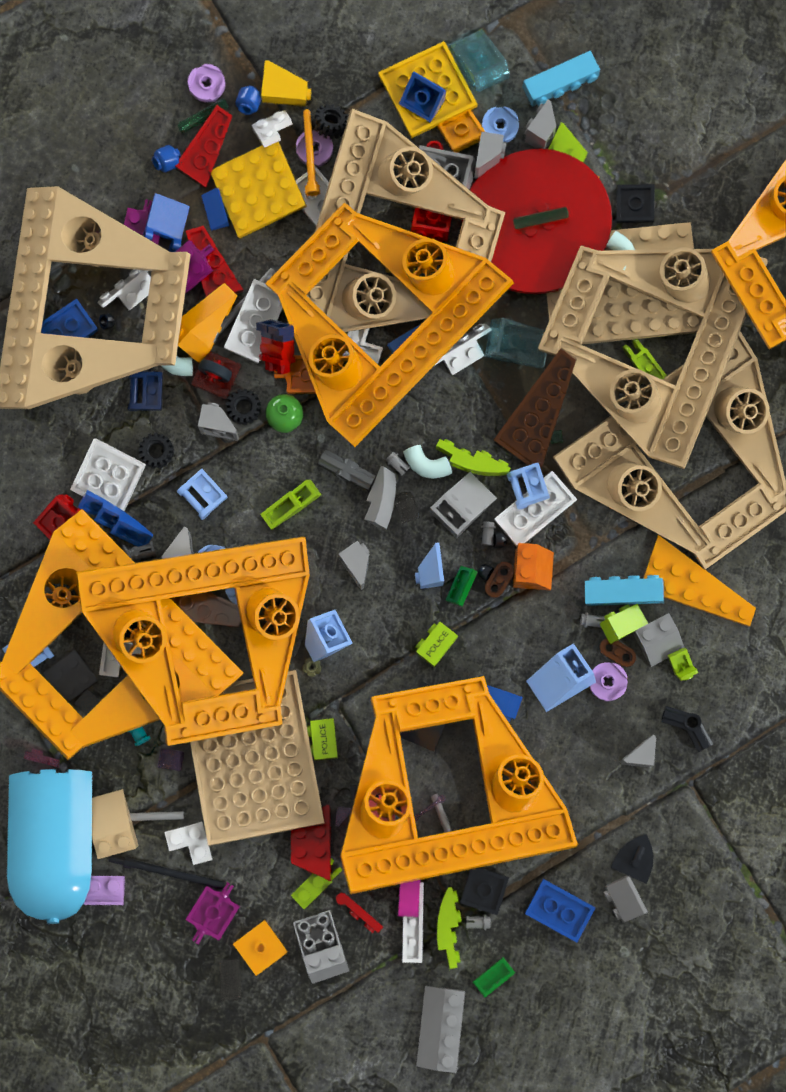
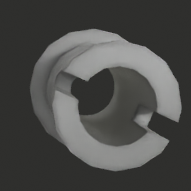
[386,452,410,476]
[481,522,496,546]
[580,612,605,628]
[466,915,490,930]

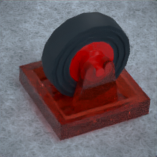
[191,352,241,400]

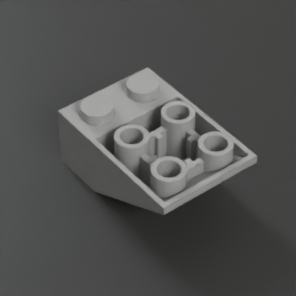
[430,472,497,538]
[293,910,349,984]

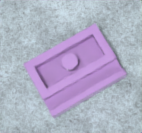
[84,876,125,905]

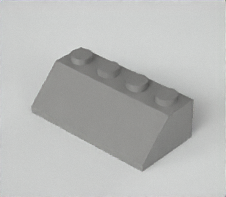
[416,986,465,1073]

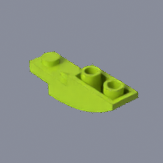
[436,439,511,476]
[437,887,462,969]

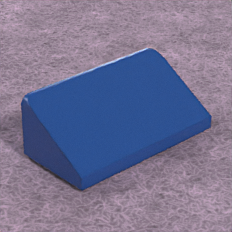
[201,188,229,231]

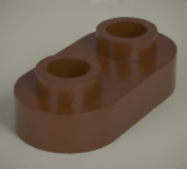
[485,562,514,598]
[599,638,636,667]

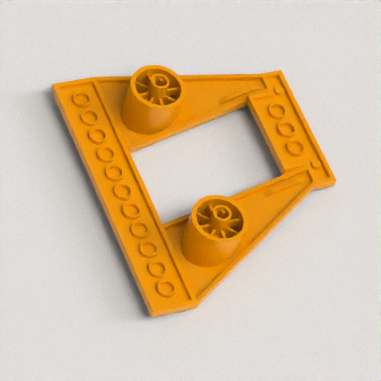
[711,160,786,349]
[265,202,514,447]
[0,509,243,760]
[76,537,310,746]
[340,676,578,894]

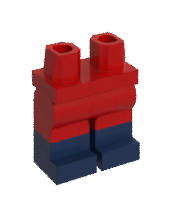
[256,319,296,374]

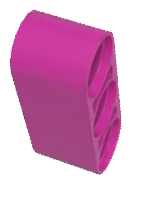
[398,880,420,917]

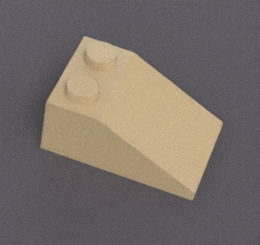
[92,789,139,859]

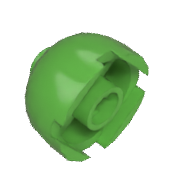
[265,394,303,433]

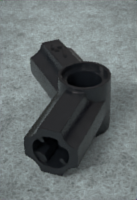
[661,706,713,752]

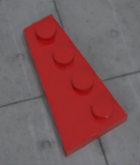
[175,105,232,188]
[186,226,244,297]

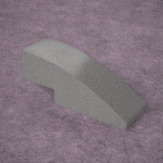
[364,466,396,529]

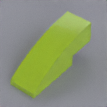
[260,480,321,530]

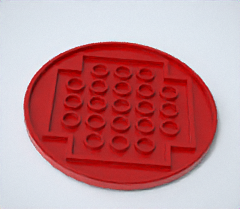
[462,149,612,294]

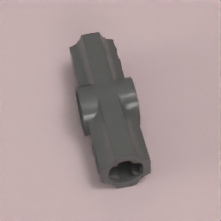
[318,450,376,491]

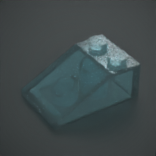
[450,30,510,93]
[485,317,547,369]

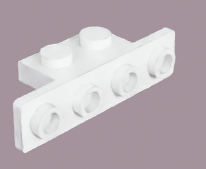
[97,269,151,311]
[435,324,491,375]

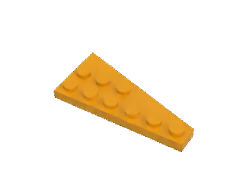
[643,535,756,627]

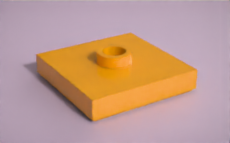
[437,109,485,153]
[233,920,288,976]

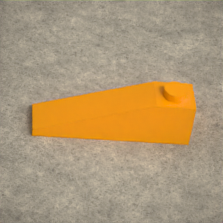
[178,283,238,363]

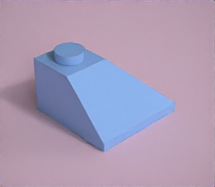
[415,543,444,589]
[305,610,353,662]

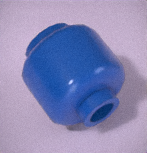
[235,86,262,115]
[152,145,181,173]

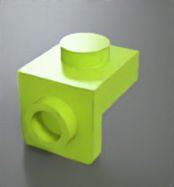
[667,647,698,681]

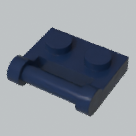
[128,372,163,411]

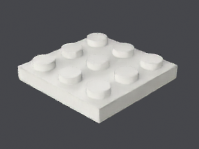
[70,438,146,511]

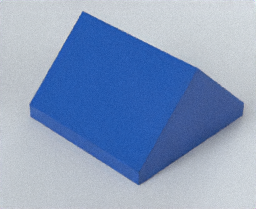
[399,72,446,122]

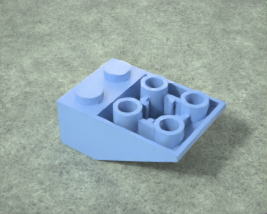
[526,643,596,712]

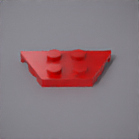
[291,805,331,881]

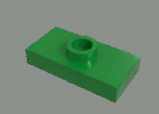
[445,566,478,607]
[473,957,515,998]

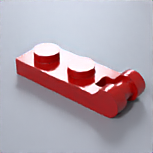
[336,893,383,933]

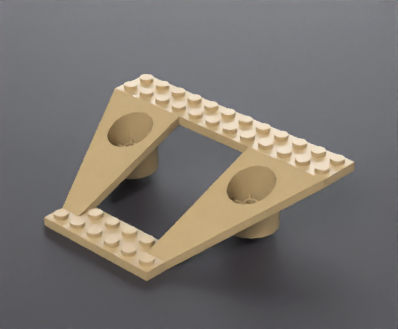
[287,109,505,332]
[0,186,191,409]
[538,246,768,469]
[553,332,786,570]

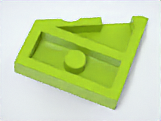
[549,122,588,162]

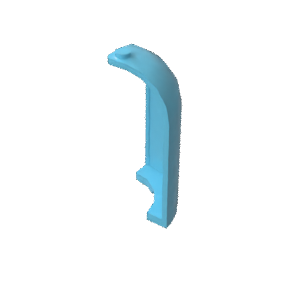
[7,769,92,924]

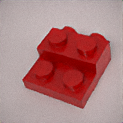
[411,207,452,242]
[33,494,81,540]

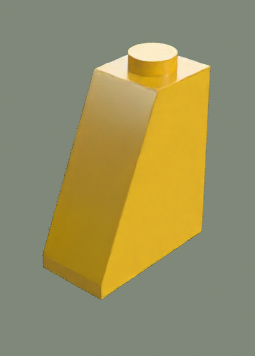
[261,60,311,106]

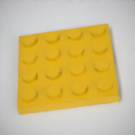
[378,41,478,138]
[210,141,307,238]

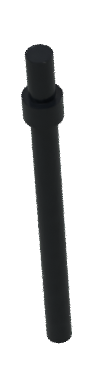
[108,855,224,890]

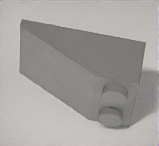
[415,146,476,192]

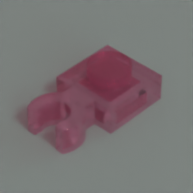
[24,749,60,767]

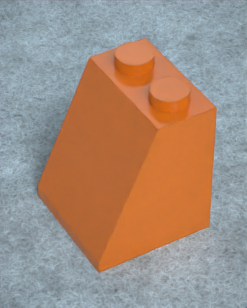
[513,543,554,591]

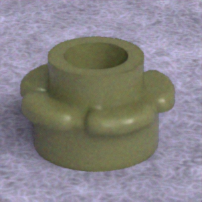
[302,658,322,677]

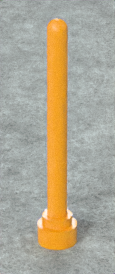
[303,109,320,196]

